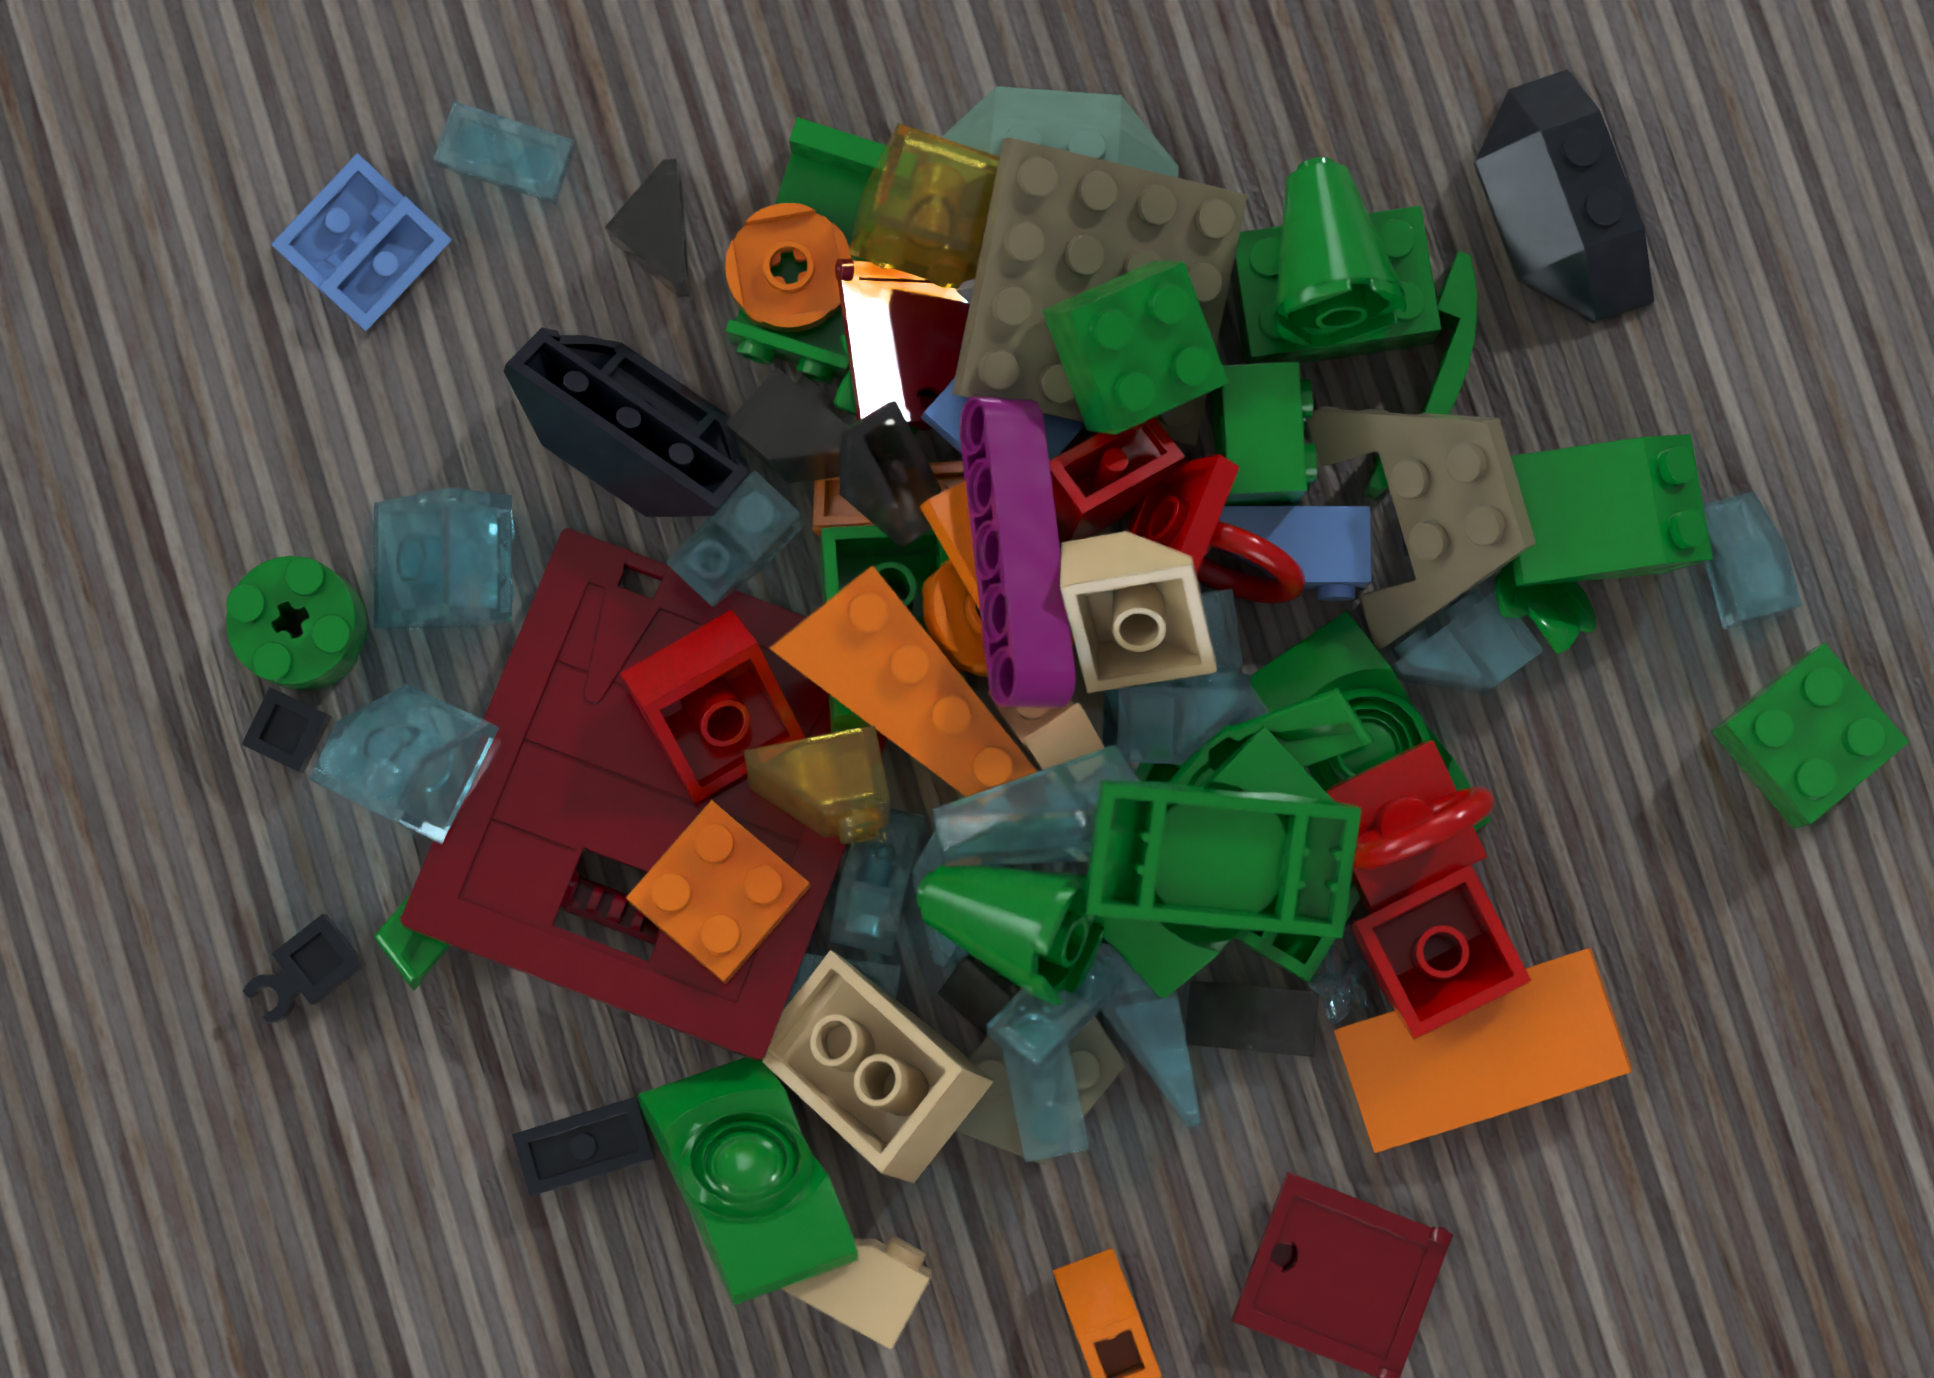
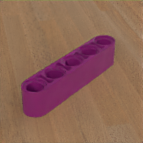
[959,396,1075,708]

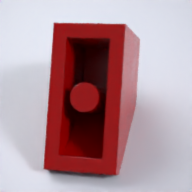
[1049,417,1185,543]

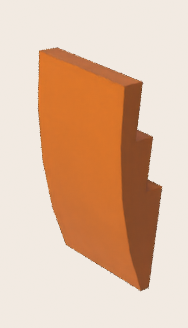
[1334,947,1633,1153]

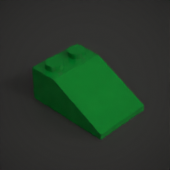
[1511,434,1713,586]

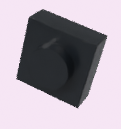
[241,687,332,774]

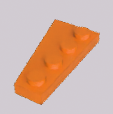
[769,566,1037,812]

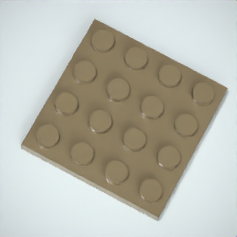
[952,138,1248,446]

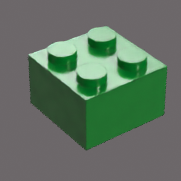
[1042,261,1228,435]
[1211,362,1317,506]
[1711,643,1909,829]

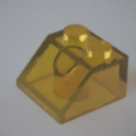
[849,123,1000,289]
[744,725,891,844]

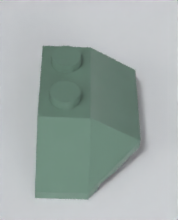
[924,86,1179,213]

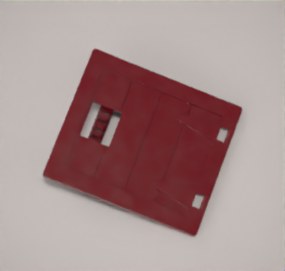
[401,528,889,1061]

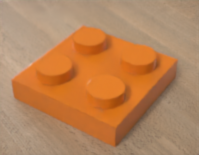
[626,800,811,985]

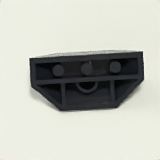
[1474,69,1655,324]
[503,327,751,517]

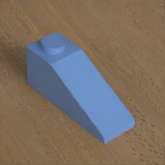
[1214,506,1371,601]

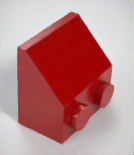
[620,609,806,804]
[1350,864,1532,1040]

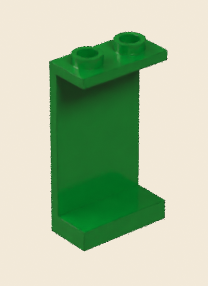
[725,117,919,384]

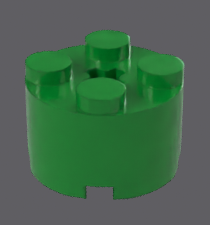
[226,556,368,692]

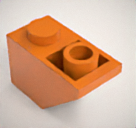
[1052,1247,1162,1378]

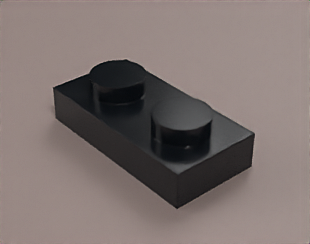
[512,1096,656,1197]

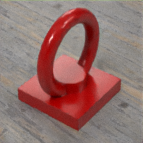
[1126,454,1305,604]
[1325,740,1495,913]

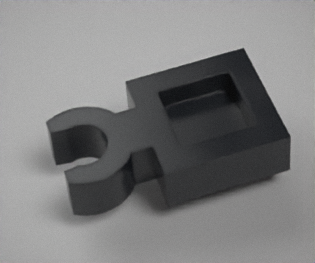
[243,914,366,1024]

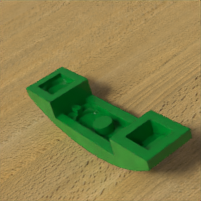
[1363,251,1477,500]

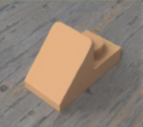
[987,690,1114,801]

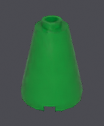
[1275,157,1407,346]
[917,863,1104,1006]

